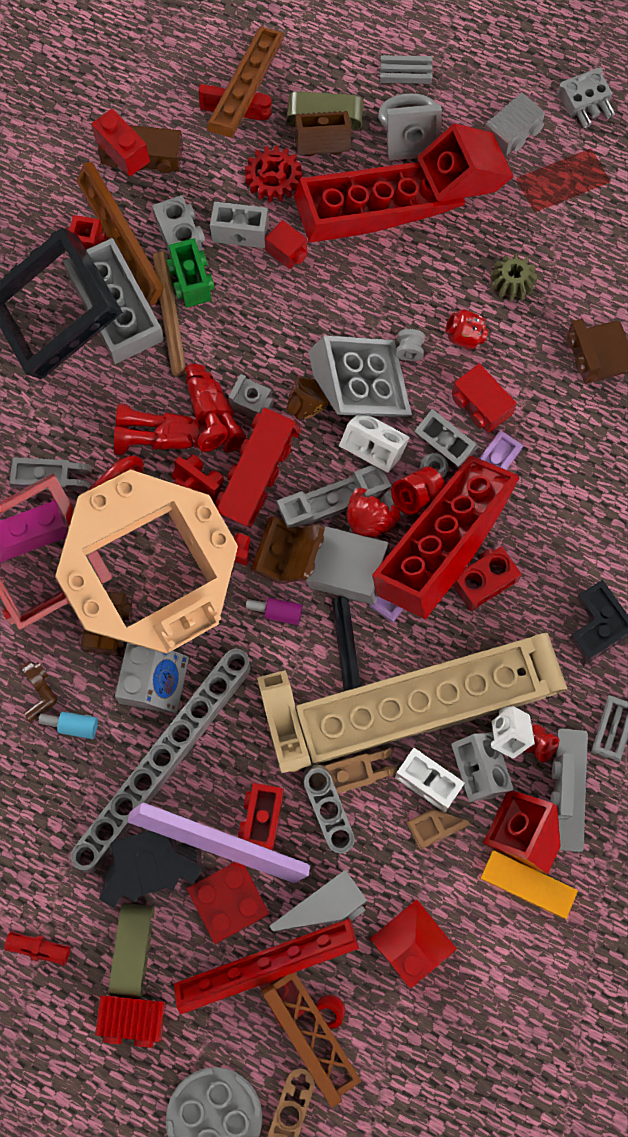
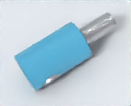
[39,711,98,740]

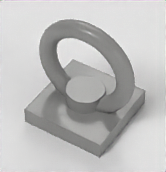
[378,93,442,161]

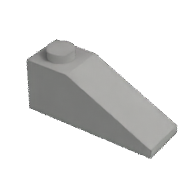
[270,870,368,932]

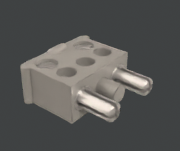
[556,68,615,128]

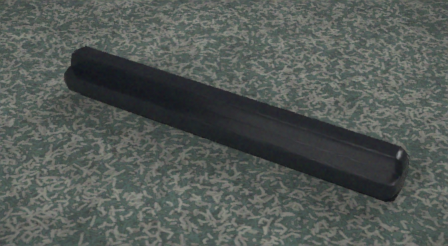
[332,597,361,692]

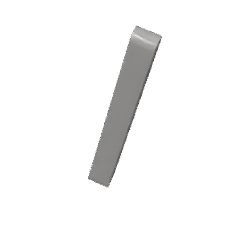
[71,649,251,873]

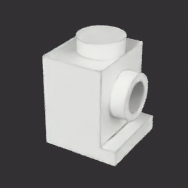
[491,706,535,759]

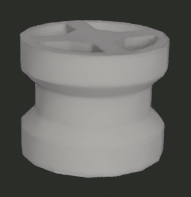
[396,329,425,361]

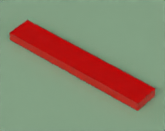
[174,918,359,1014]

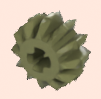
[490,253,538,302]

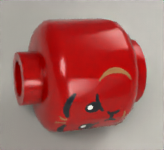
[445,309,489,350]

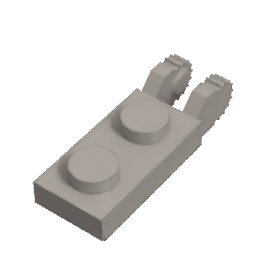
[9,457,92,491]

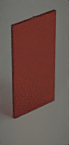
[516,148,611,212]

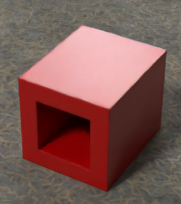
[265,220,308,269]

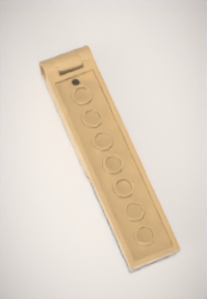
[296,633,568,765]

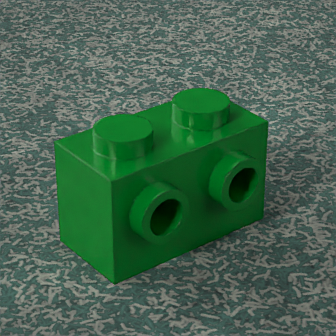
[167,238,215,308]

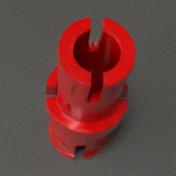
[4,931,71,966]

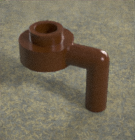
[20,661,57,722]

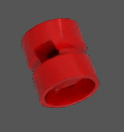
[391,466,445,515]

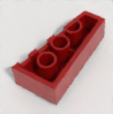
[215,407,302,529]

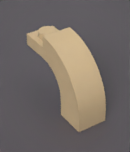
[257,670,311,773]

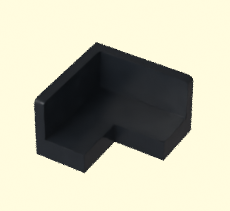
[570,579,628,666]

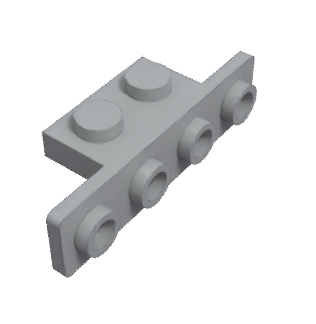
[550,728,588,852]

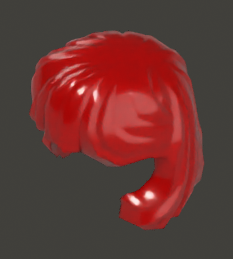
[347,487,401,538]

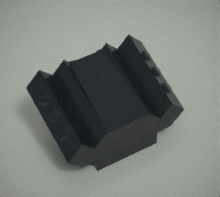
[99,831,202,908]

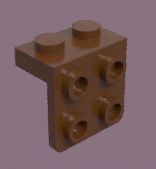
[566,318,628,384]
[251,517,325,584]

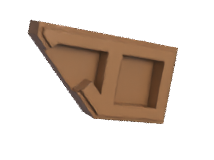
[406,809,470,850]

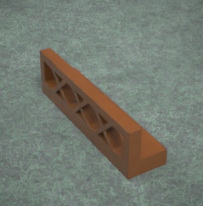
[261,972,362,1108]

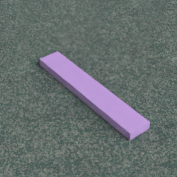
[127,802,310,883]

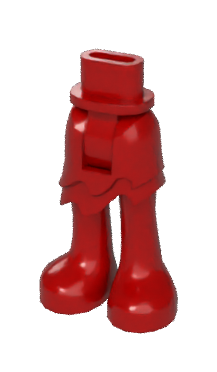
[114,403,206,456]

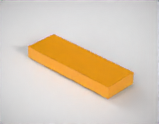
[480,850,578,919]

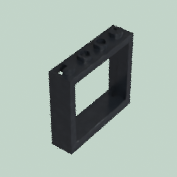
[0,228,123,379]

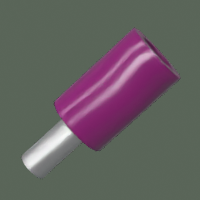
[246,598,303,626]

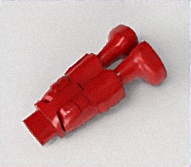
[185,364,246,453]

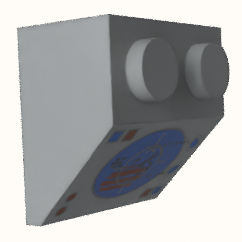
[115,643,189,714]

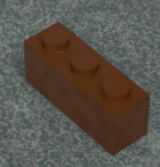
[98,125,184,173]

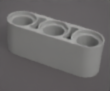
[302,764,355,854]

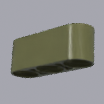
[286,91,364,131]
[109,902,155,999]

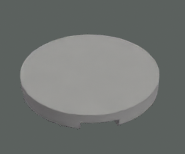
[166,1067,263,1137]

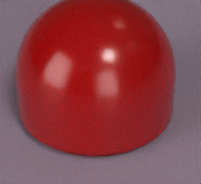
[313,995,346,1029]

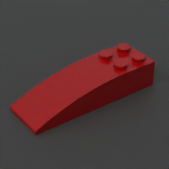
[294,162,465,243]
[372,455,519,620]

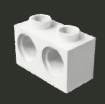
[339,415,410,473]
[395,748,465,812]

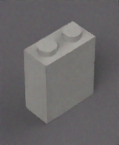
[305,526,392,605]

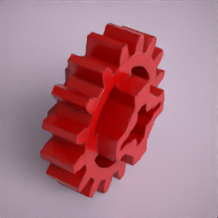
[245,145,302,203]

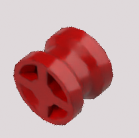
[525,724,560,763]

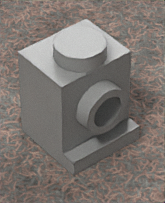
[228,374,274,418]

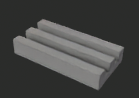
[380,55,432,84]
[590,695,628,762]

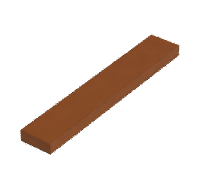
[207,26,284,138]
[76,162,164,306]

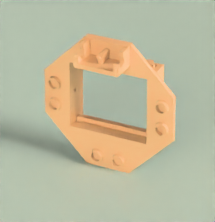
[55,470,238,654]

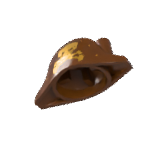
[286,377,330,421]

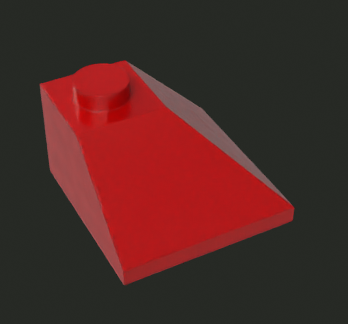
[483,791,561,874]
[370,900,457,989]

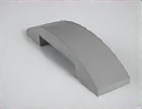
[276,465,392,528]

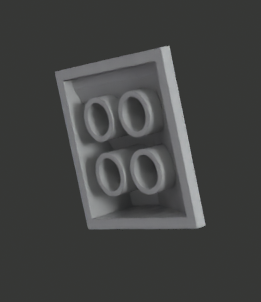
[308,335,412,417]

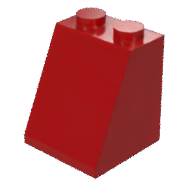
[417,123,514,202]

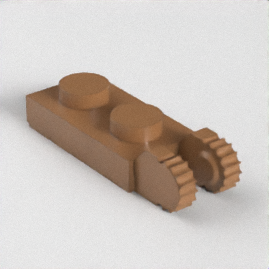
[311,748,397,794]

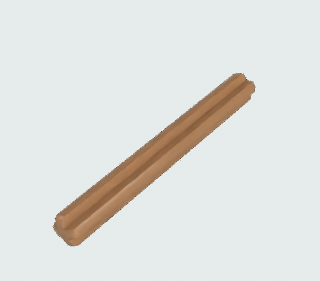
[153,251,186,377]

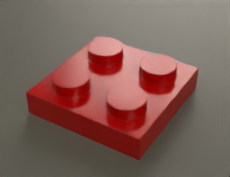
[186,862,270,945]

